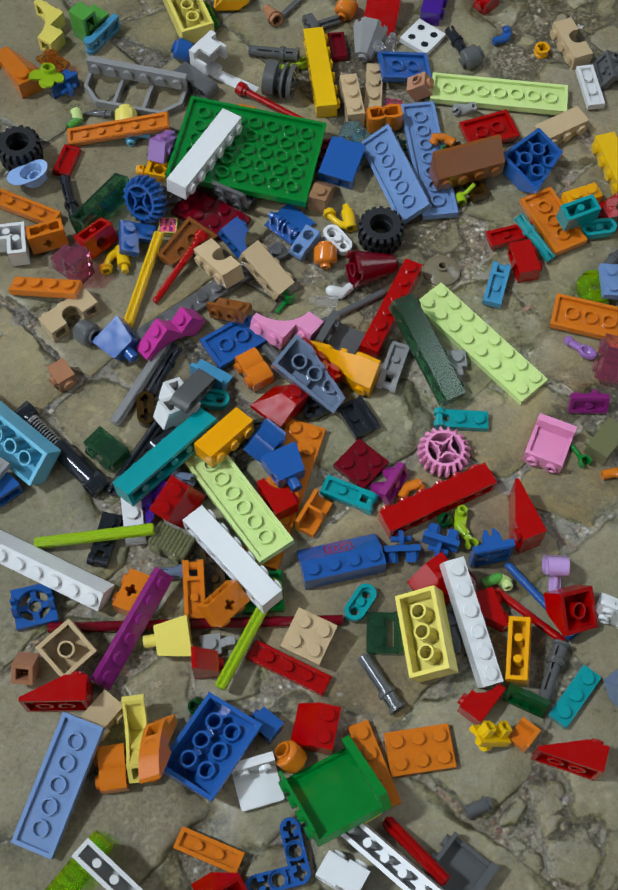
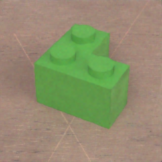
[68,1,109,42]

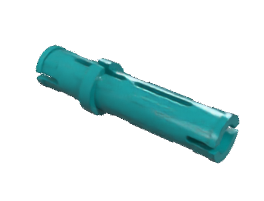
[513,212,556,263]

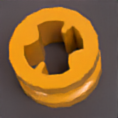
[534,42,550,59]

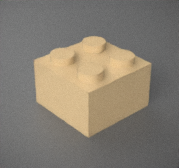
[280,607,337,666]
[35,618,99,677]

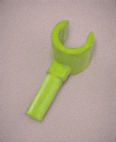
[455,183,476,206]

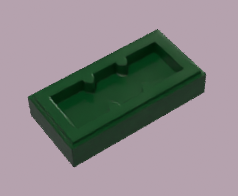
[502,683,551,718]

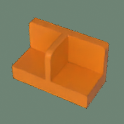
[295,488,333,539]

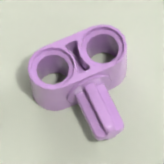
[542,554,570,591]

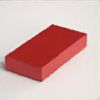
[52,144,82,177]

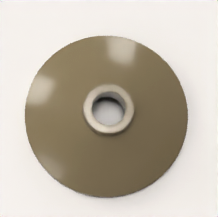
[423,255,460,286]

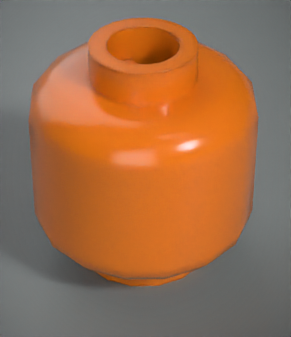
[334,0,358,21]
[313,241,337,269]
[274,740,307,774]

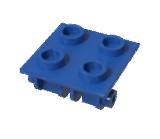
[264,204,315,245]

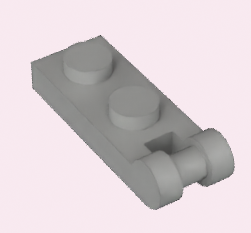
[376,341,410,394]

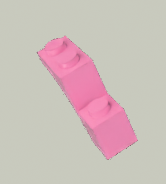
[249,311,324,349]

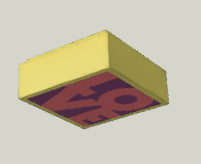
[158,218,178,236]

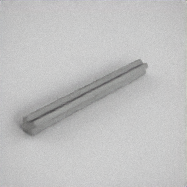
[110,340,175,426]

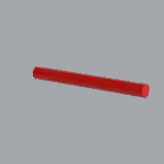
[495,587,566,641]

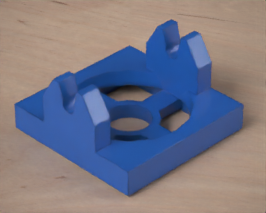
[468,528,515,568]
[9,583,59,631]

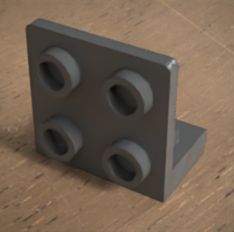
[593,50,618,90]
[212,181,257,212]
[316,309,365,354]

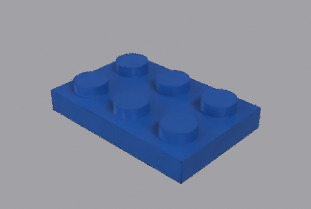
[377,51,432,83]
[200,315,268,370]

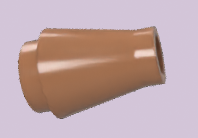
[262,4,283,27]

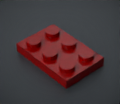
[458,109,520,144]

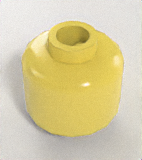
[115,104,137,120]

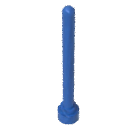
[505,562,580,641]

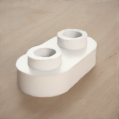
[323,224,352,256]

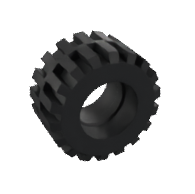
[0,125,44,171]
[358,206,404,254]

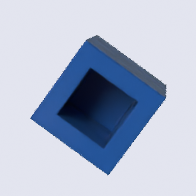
[251,706,284,744]

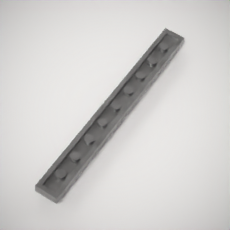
[133,241,289,352]

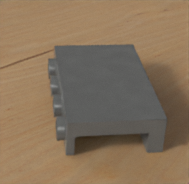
[425,832,500,890]

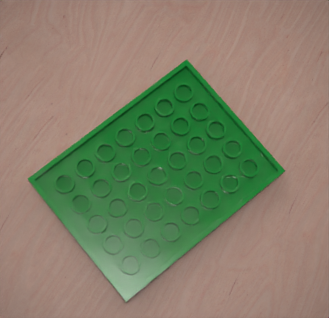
[165,96,327,207]

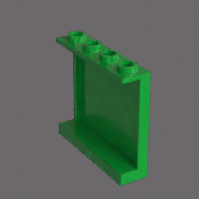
[278,735,392,847]

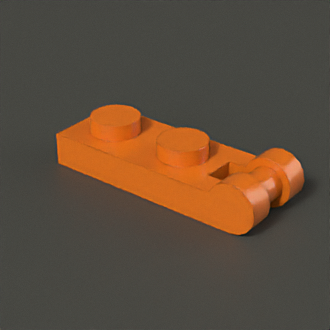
[182,559,205,619]

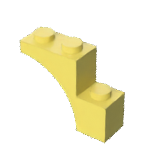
[34,0,66,56]
[121,694,148,784]

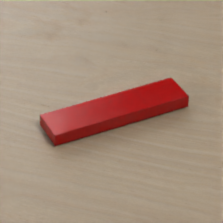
[246,640,332,697]

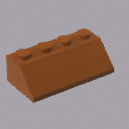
[429,134,505,191]

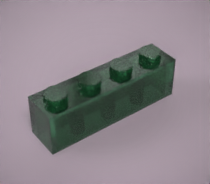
[68,173,129,234]

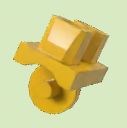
[469,721,512,752]

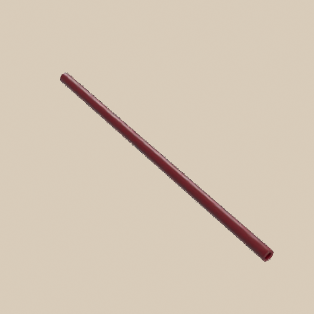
[47,615,343,633]

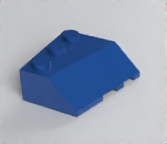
[503,128,563,194]

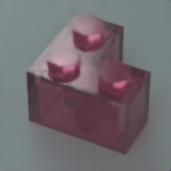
[50,243,95,284]
[592,333,618,384]

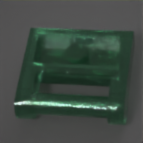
[366,611,404,656]

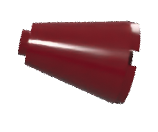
[345,250,398,288]

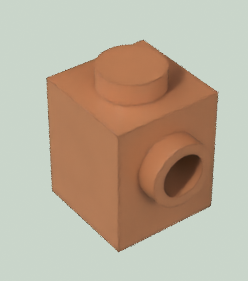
[406,71,434,101]
[46,358,78,393]
[11,651,40,685]

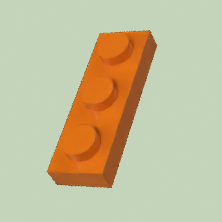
[173,826,245,873]

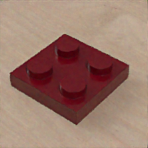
[333,438,389,489]

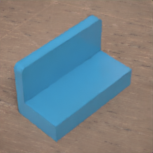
[190,359,233,391]

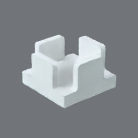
[189,30,228,78]

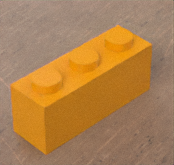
[194,407,254,468]
[505,616,532,687]

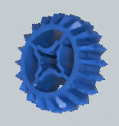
[122,175,168,224]

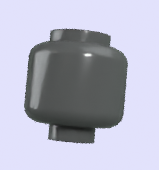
[459,44,485,70]
[73,319,101,347]

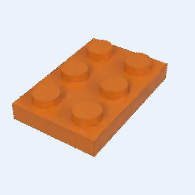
[383,723,457,778]

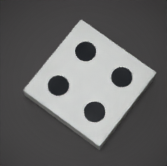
[399,18,446,56]

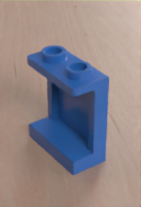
[318,136,366,190]

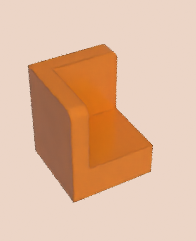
[508,717,541,753]

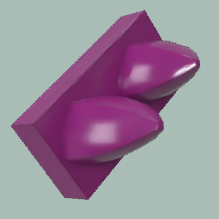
[567,388,610,413]
[369,462,410,505]

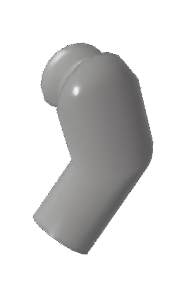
[451,102,477,116]

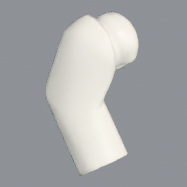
[326,283,354,299]

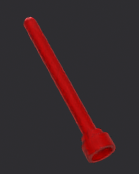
[235,81,303,118]
[153,229,209,304]

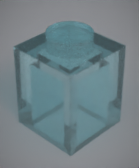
[337,120,367,143]

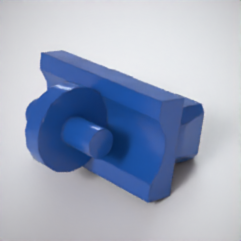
[50,69,80,99]
[421,523,460,557]
[382,530,421,563]

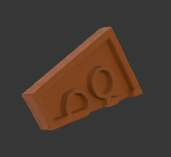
[157,217,218,268]

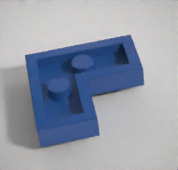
[118,220,156,257]

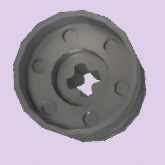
[261,58,299,101]

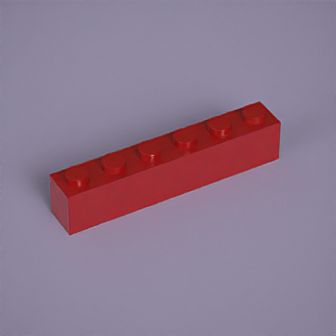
[359,258,423,359]
[378,462,497,539]

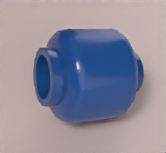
[171,38,194,62]

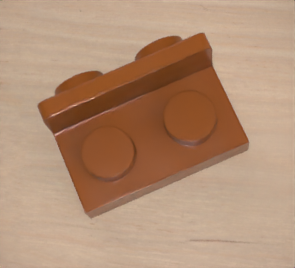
[206,297,253,324]

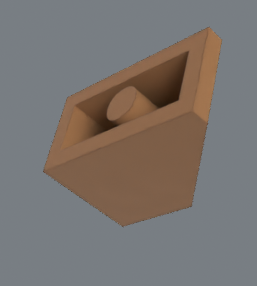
[308,180,337,214]

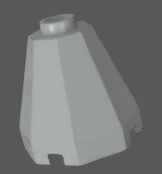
[353,17,388,62]

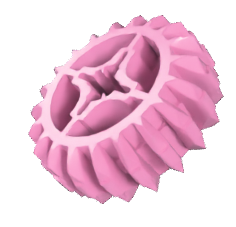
[417,426,471,478]

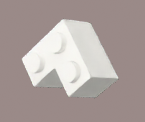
[0,221,30,266]
[153,377,201,430]
[315,850,370,890]

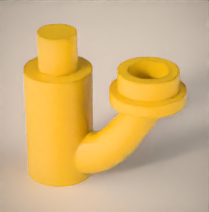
[323,203,358,233]
[99,245,131,275]

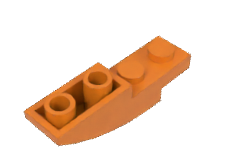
[138,714,178,784]

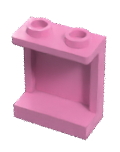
[522,413,577,474]

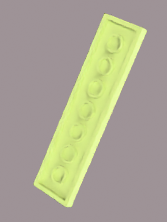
[430,72,568,115]
[414,283,548,405]
[184,454,294,565]

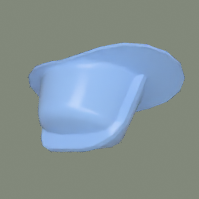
[7,159,48,188]

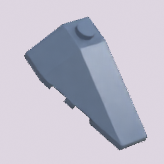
[271,334,345,413]

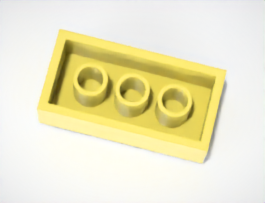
[162,0,214,44]
[395,585,459,683]

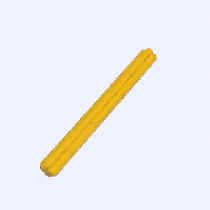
[124,231,164,328]

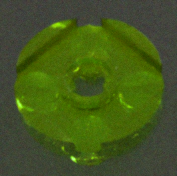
[575,270,609,303]

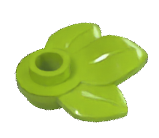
[29,63,64,89]

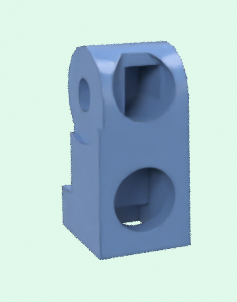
[289,224,321,262]

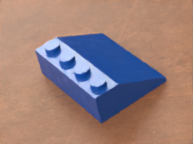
[163,692,263,802]

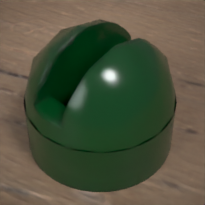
[436,512,453,530]
[188,696,204,714]

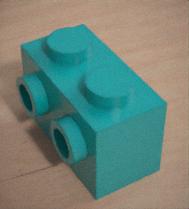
[556,194,601,231]

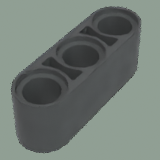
[174,62,219,99]
[170,368,216,414]

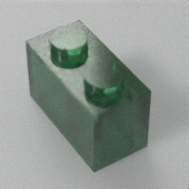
[83,426,130,474]

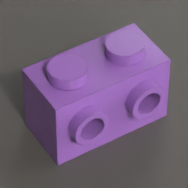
[148,130,178,164]

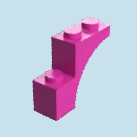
[136,306,205,361]

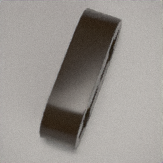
[137,391,155,428]

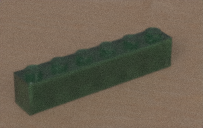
[388,292,466,407]

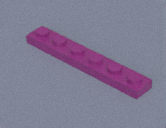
[90,567,174,690]

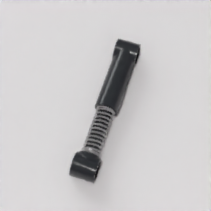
[14,401,109,498]

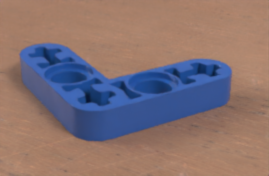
[245,817,311,890]

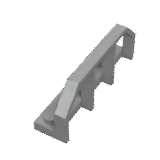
[84,55,189,116]

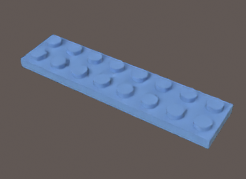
[400,101,459,220]

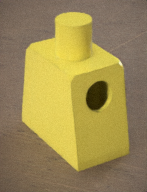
[143,614,193,656]

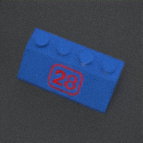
[296,533,386,590]

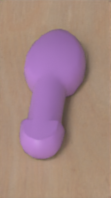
[564,336,597,360]

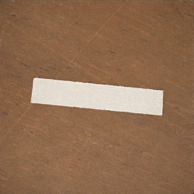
[213,70,259,92]

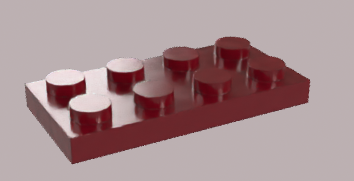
[171,188,251,242]

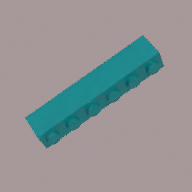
[112,407,218,507]

